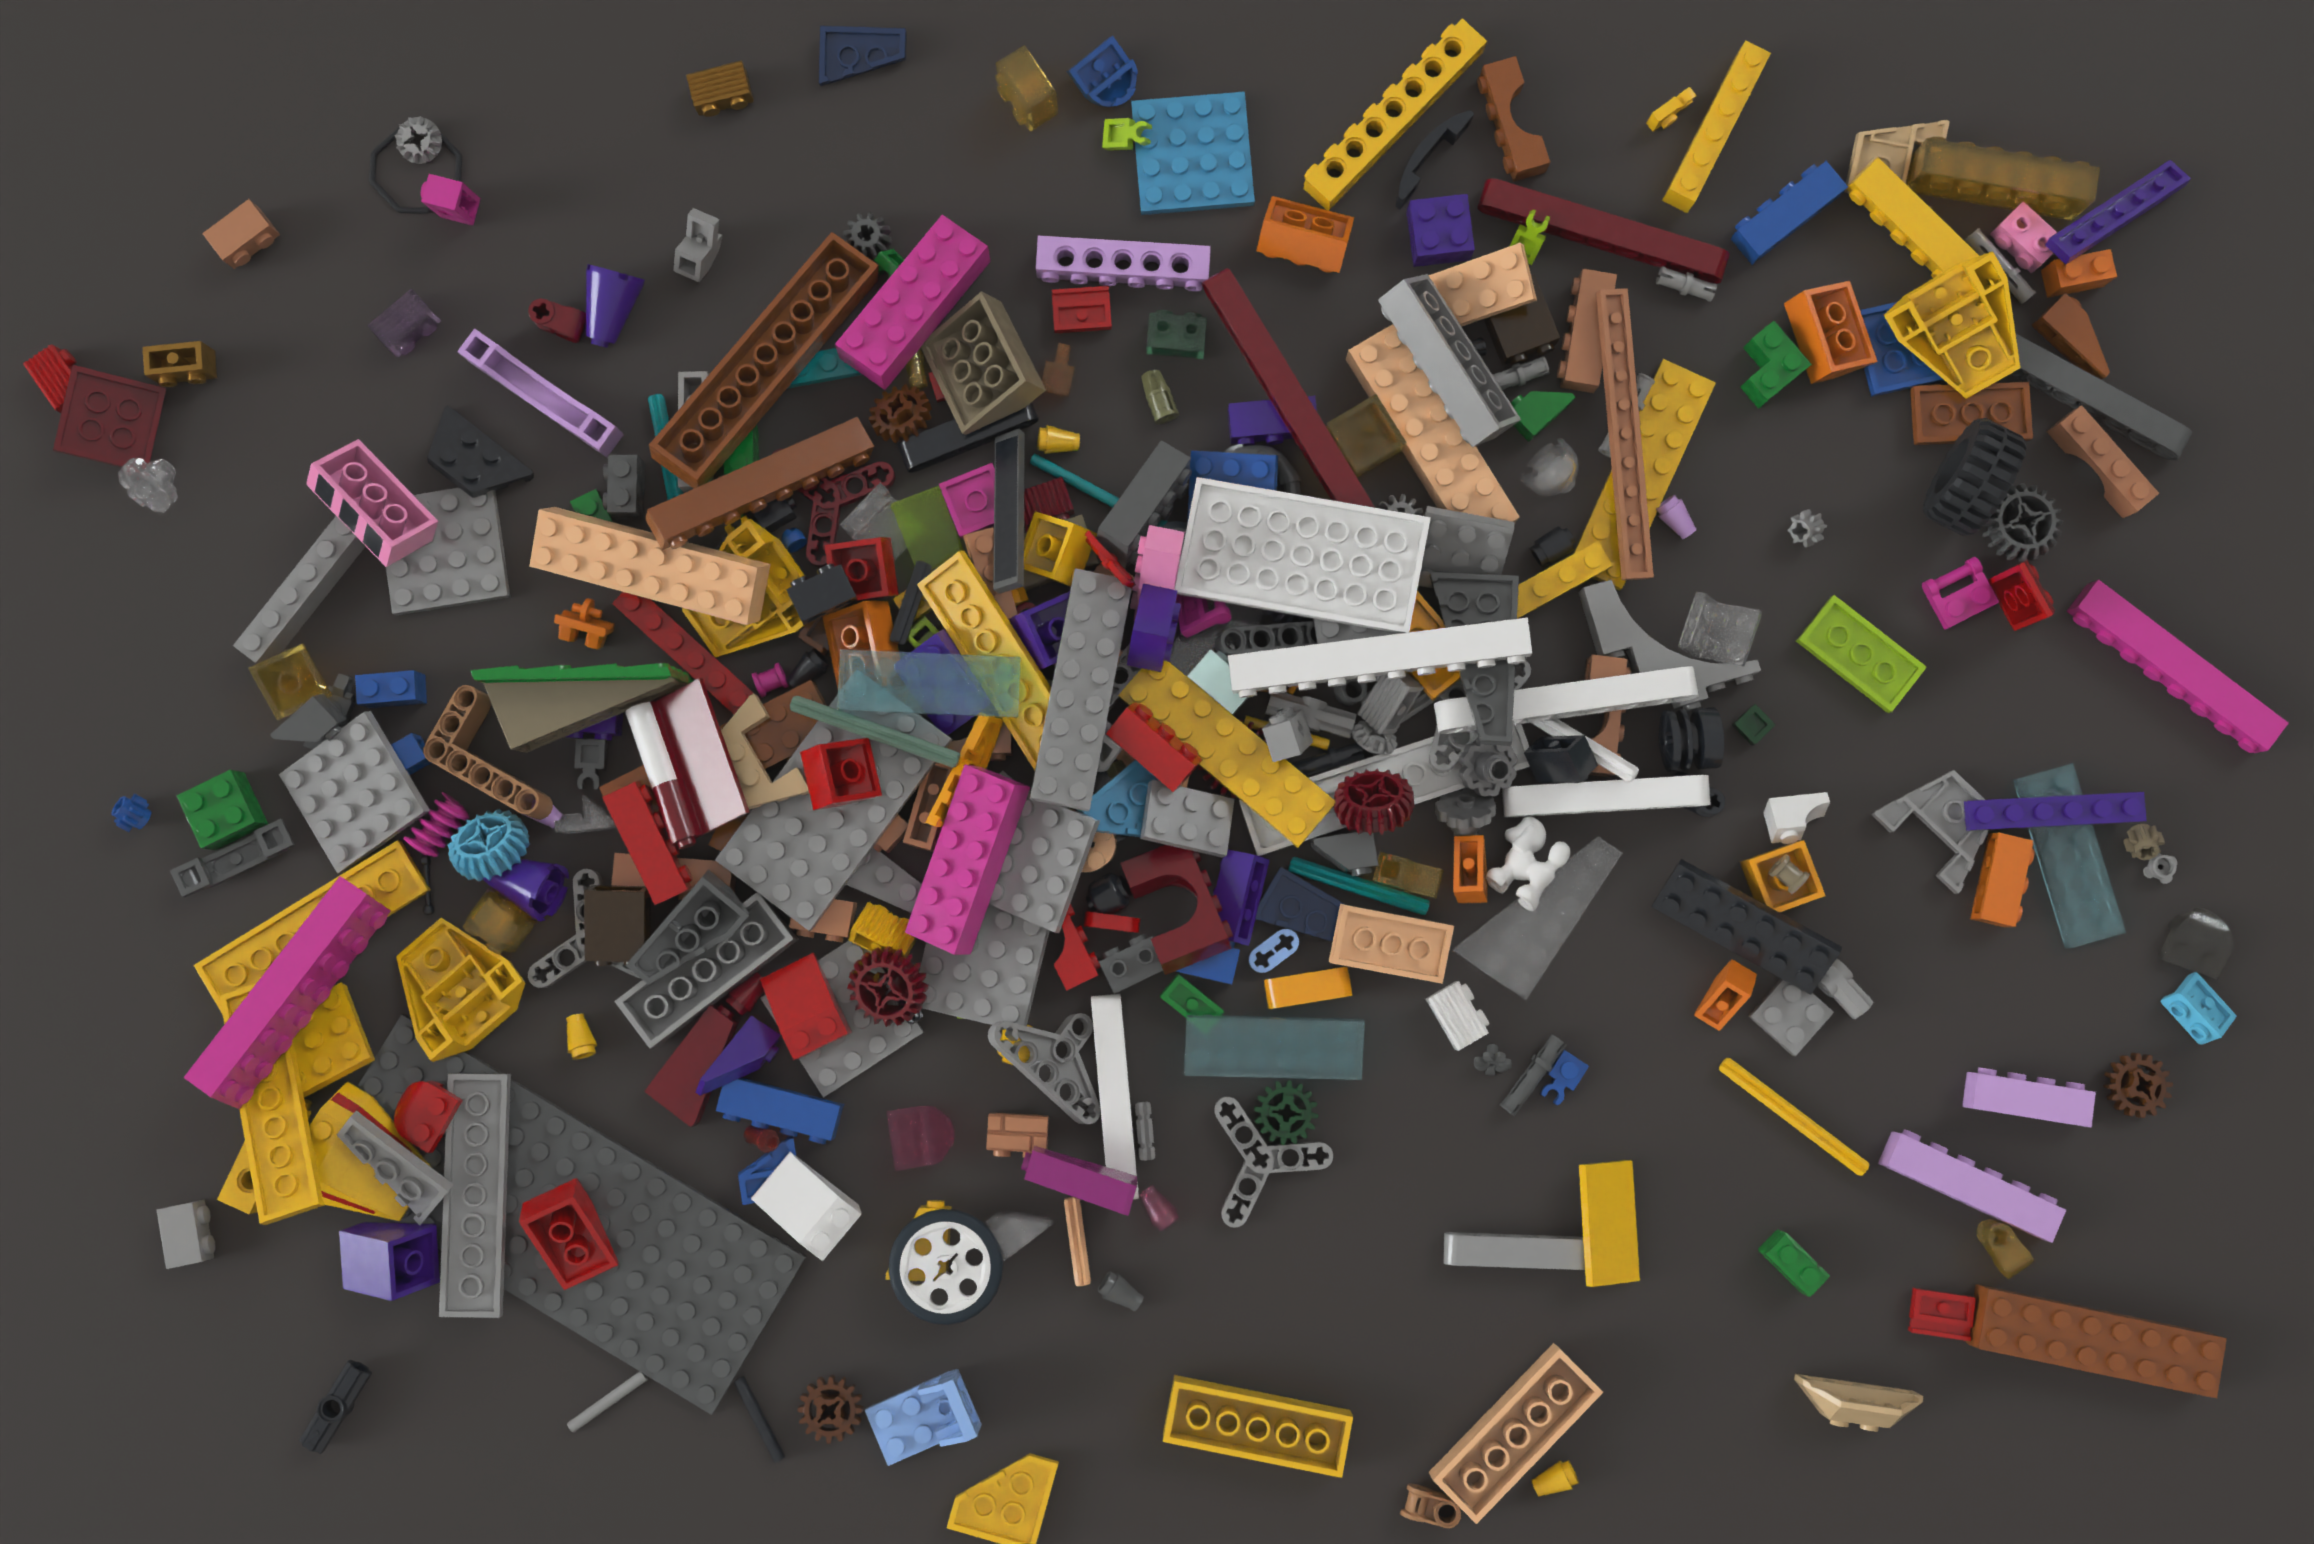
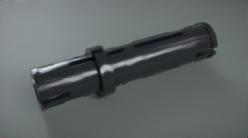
[1291,742,1365,776]

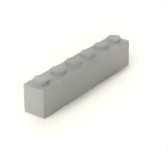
[233,516,366,668]

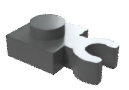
[574,739,608,790]

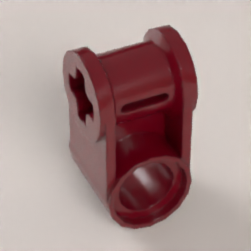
[528,298,586,343]

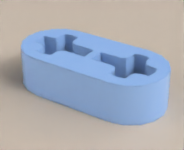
[1249,929,1299,973]

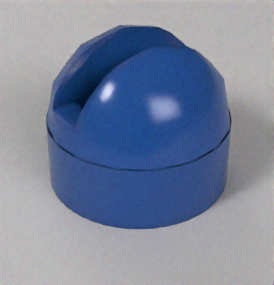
[782,527,807,553]

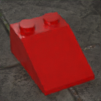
[1988,560,2055,631]
[760,953,852,1060]
[519,1178,618,1290]

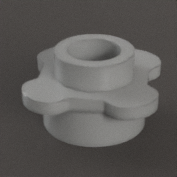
[2143,853,2177,884]

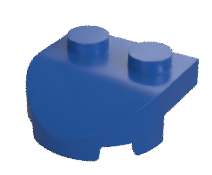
[1066,36,1138,107]

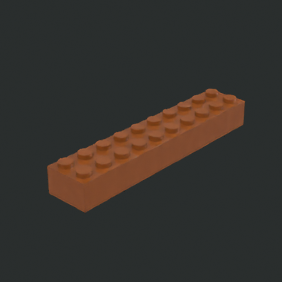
[649,232,878,488]

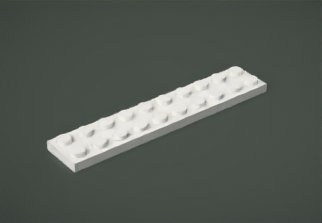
[1239,724,1530,856]

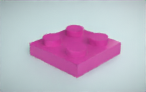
[939,463,995,539]

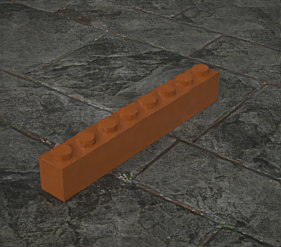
[645,417,874,550]

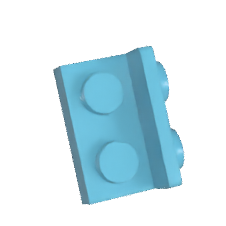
[2160,971,2237,1045]

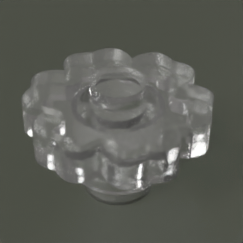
[118,458,178,512]

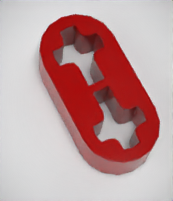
[1084,912,1141,933]

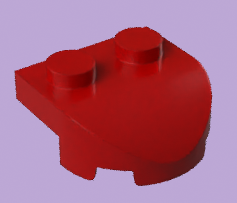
[394,1081,463,1153]

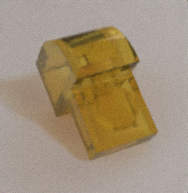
[1373,852,1444,899]

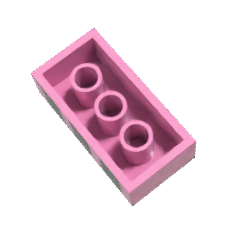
[306,439,438,567]

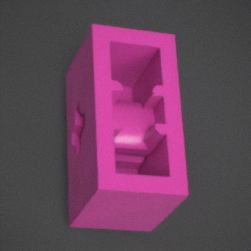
[421,174,481,226]

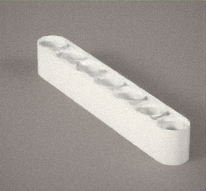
[1502,775,1711,817]
[1091,994,1139,1199]

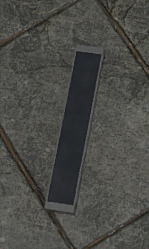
[993,429,1025,594]

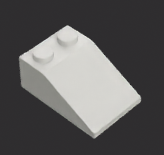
[751,1152,861,1261]

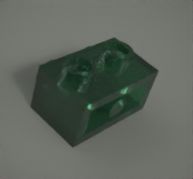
[1146,310,1207,359]

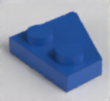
[738,1136,796,1205]

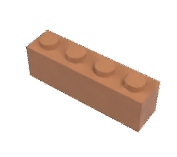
[1557,269,1617,393]
[611,853,737,900]

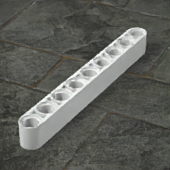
[1434,666,1699,734]

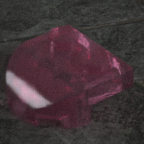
[887,1106,955,1171]

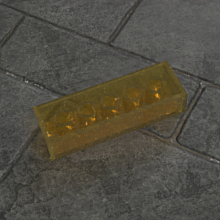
[1906,137,2100,220]

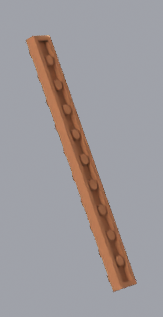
[1596,288,1654,580]

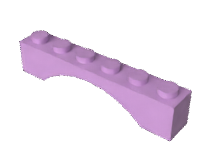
[457,328,624,457]

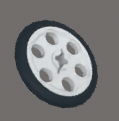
[888,1209,1003,1325]

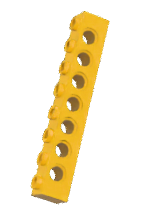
[1303,18,1487,211]

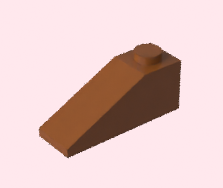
[2031,293,2110,380]

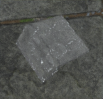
[840,483,925,562]
[1678,592,1762,667]

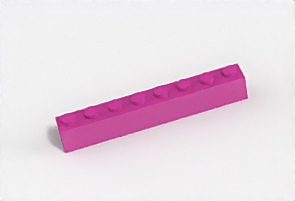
[2066,579,2289,753]

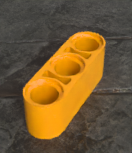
[1264,966,1353,1009]

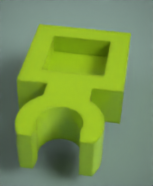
[1102,118,1152,151]
[1510,209,1550,265]

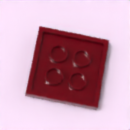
[53,365,166,473]

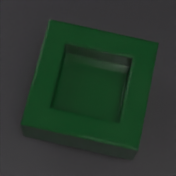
[1732,704,1776,746]

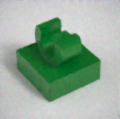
[874,249,905,283]

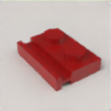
[1052,286,1112,333]
[1908,1287,1976,1341]

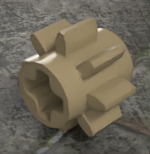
[2123,824,2165,860]

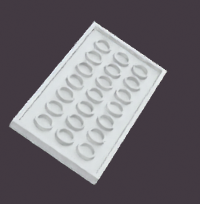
[1174,477,1431,634]

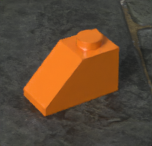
[1453,835,1488,903]
[1694,959,1757,1031]

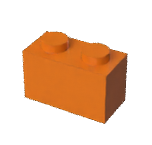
[2041,249,2117,298]

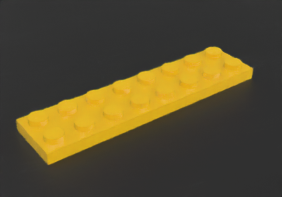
[1573,359,1716,591]
[917,551,1051,770]
[1118,661,1335,848]
[194,840,431,1015]
[220,984,324,1225]

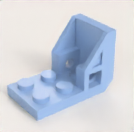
[865,1369,982,1466]

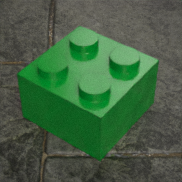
[177,769,268,850]

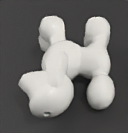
[1486,816,1570,911]

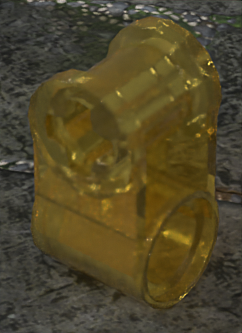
[1977,1219,2034,1279]

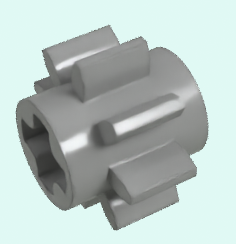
[1787,509,1827,547]

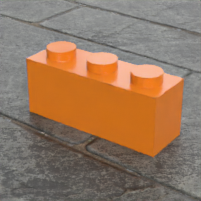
[1970,832,2035,928]

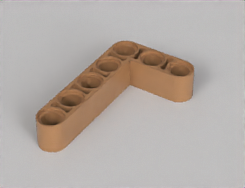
[423,685,553,820]

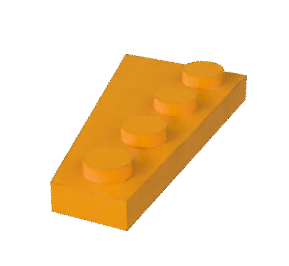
[925,713,1003,827]

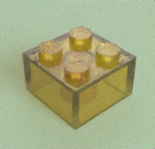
[995,45,1058,131]
[1326,394,1407,478]

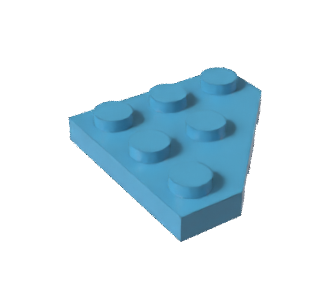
[1076,760,1160,837]

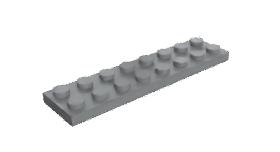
[1030,568,1131,812]
[439,1073,511,1318]

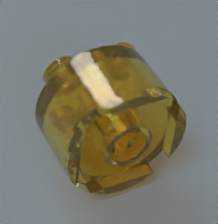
[463,888,537,955]

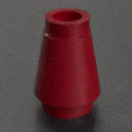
[725,972,764,1016]

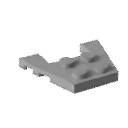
[1871,770,1989,894]

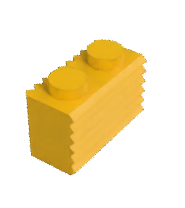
[848,902,917,958]

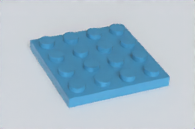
[1131,92,1255,215]

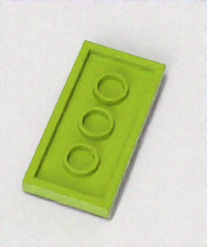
[1796,595,1927,713]

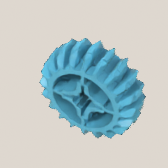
[447,809,530,882]

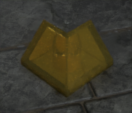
[248,643,332,720]

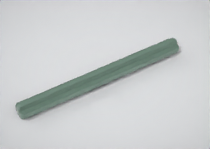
[790,696,960,768]

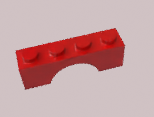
[1054,903,1101,991]

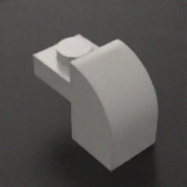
[673,208,722,282]

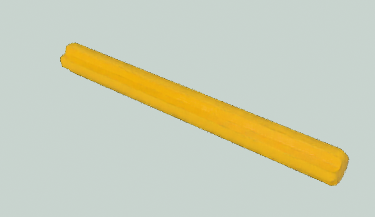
[1719,1058,1870,1176]

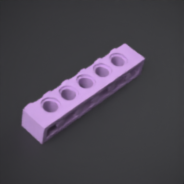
[1036,236,1211,291]

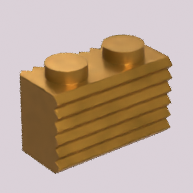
[686,60,754,117]

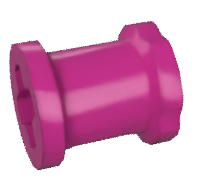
[752,662,789,698]

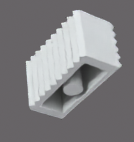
[1426,981,1489,1051]

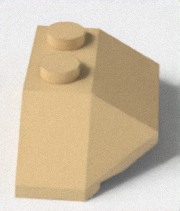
[1794,1374,1923,1432]

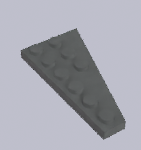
[1430,572,1519,746]

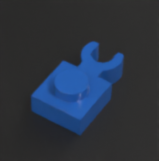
[1540,1050,1589,1105]

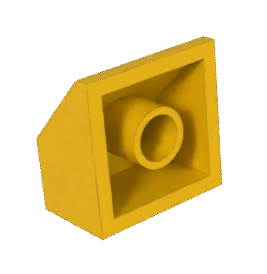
[1024,511,1097,587]

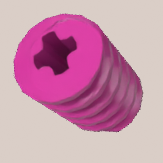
[403,792,470,857]

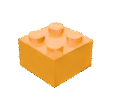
[1740,840,1826,913]

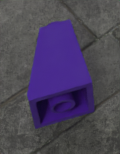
[339,1222,440,1301]

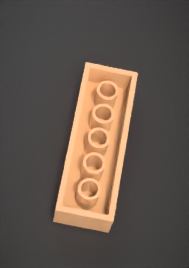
[1429,1343,1603,1524]

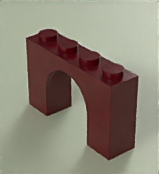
[1120,845,1233,975]

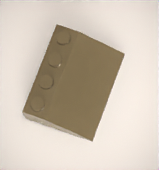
[921,291,1046,435]

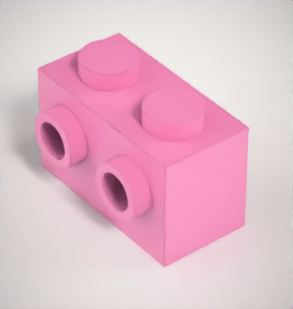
[1989,201,2057,273]

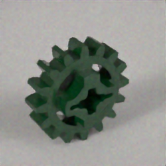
[1254,1080,1319,1145]

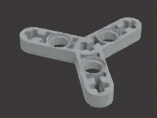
[528,869,640,988]
[1214,1096,1333,1228]

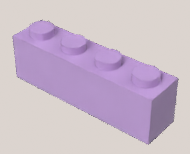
[1962,1067,2096,1128]

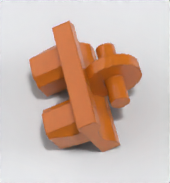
[554,598,615,650]

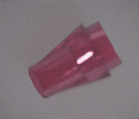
[1139,1185,1180,1231]

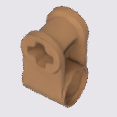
[1400,1483,1461,1529]

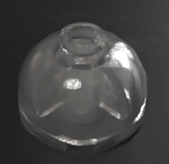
[1521,438,1579,497]

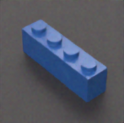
[1731,161,1848,265]
[716,1077,844,1144]

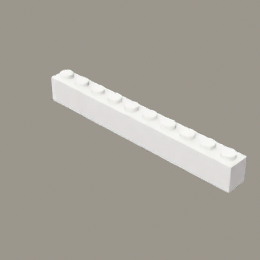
[1228,617,1532,698]

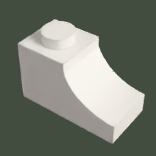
[1763,792,1830,844]

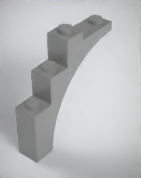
[1578,580,1761,711]

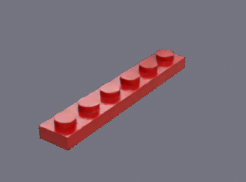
[612,592,761,714]

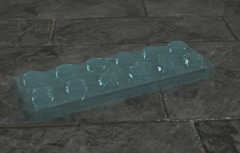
[837,649,1021,718]
[2013,763,2126,949]
[1184,1015,1365,1080]

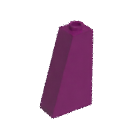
[1021,1146,1137,1216]

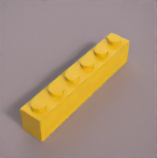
[1662,40,1771,213]
[1847,157,1979,278]

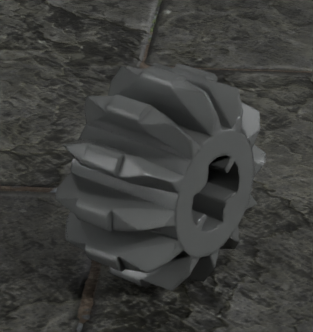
[843,212,892,260]

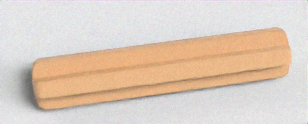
[1064,1197,1091,1286]

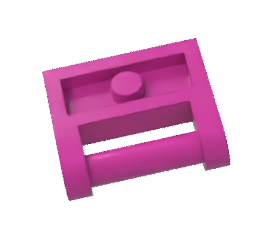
[1922,557,1999,630]
[1176,594,1231,638]

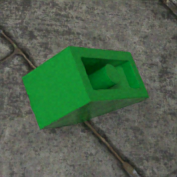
[1511,391,1576,442]

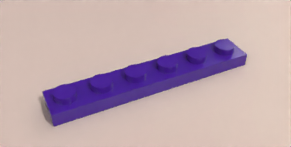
[2045,160,2191,264]
[1964,792,2147,831]

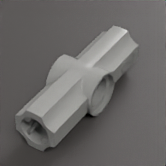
[1265,693,1357,739]
[1817,959,1874,1019]

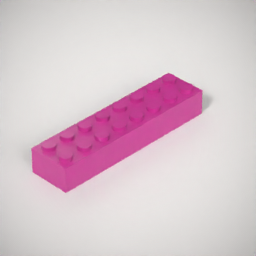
[183,876,391,1109]

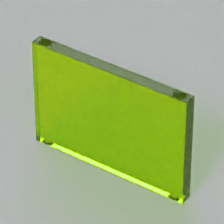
[890,485,965,569]

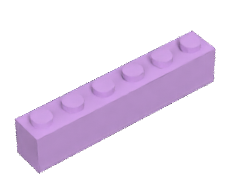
[1878,1129,2066,1243]

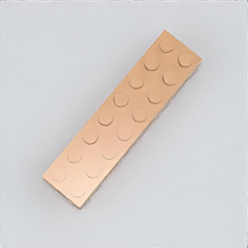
[1345,324,1520,523]
[529,507,771,625]

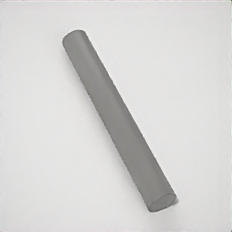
[567,1371,648,1433]

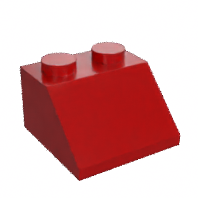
[800,738,882,811]

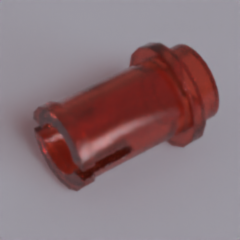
[744,1125,779,1153]

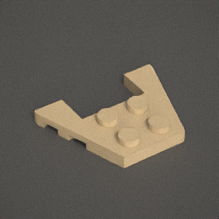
[1844,120,1950,208]
[721,693,809,809]

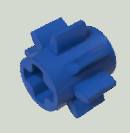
[111,794,152,832]

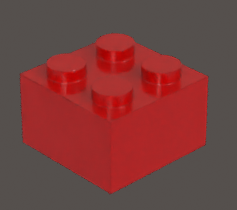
[824,537,899,601]

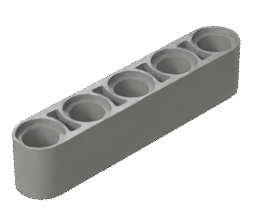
[1444,1232,1585,1270]

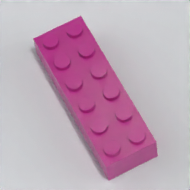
[835,215,990,390]
[905,764,1031,955]

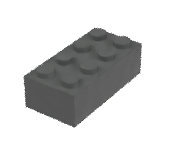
[1095,440,1192,570]

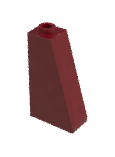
[644,1004,739,1127]

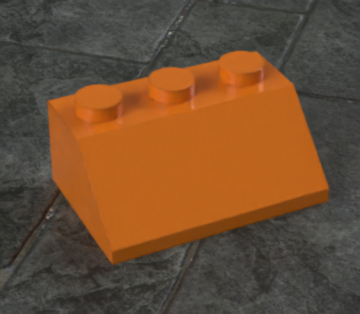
[1256,196,1355,273]
[1784,281,1878,384]
[822,600,906,692]

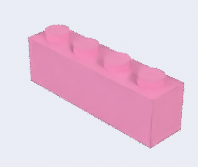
[1130,525,1185,621]

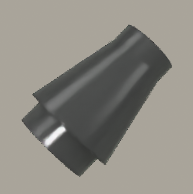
[1098,1271,1144,1311]

